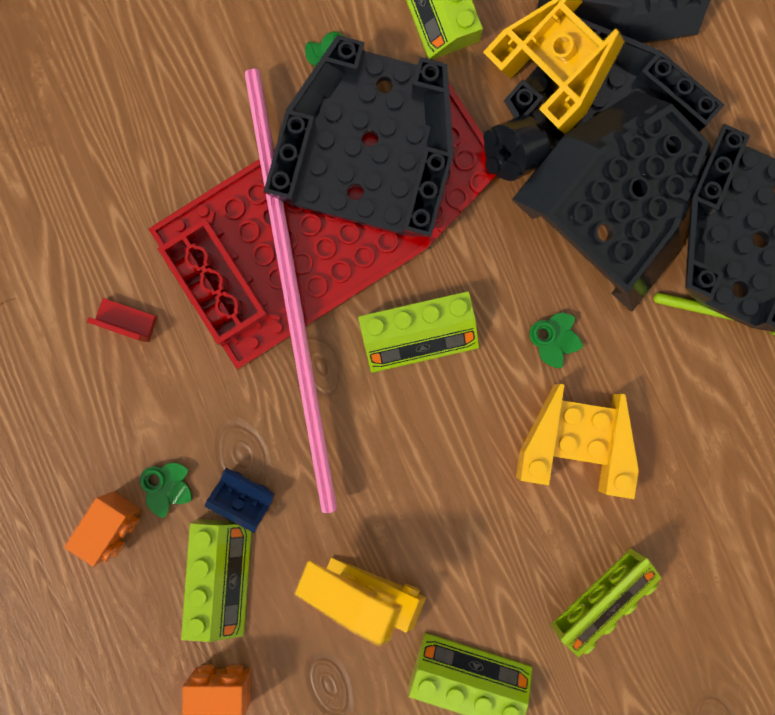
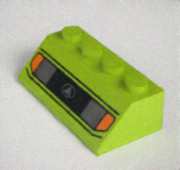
[406,0,483,60]
[358,291,479,373]
[181,519,252,642]
[550,548,662,657]
[408,632,532,715]

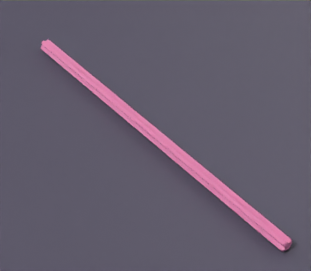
[245,68,337,513]

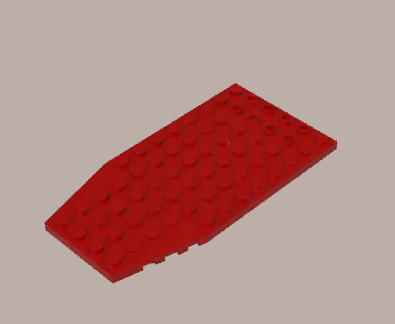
[148,83,497,370]

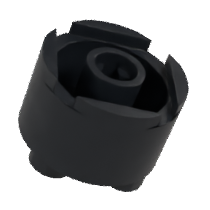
[483,115,550,181]

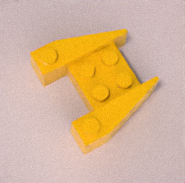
[483,0,624,134]
[516,384,639,499]
[295,557,427,645]

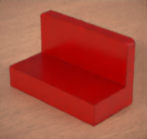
[87,298,158,343]

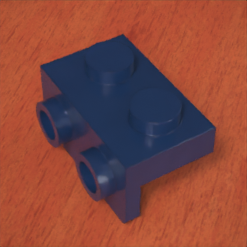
[204,468,275,533]

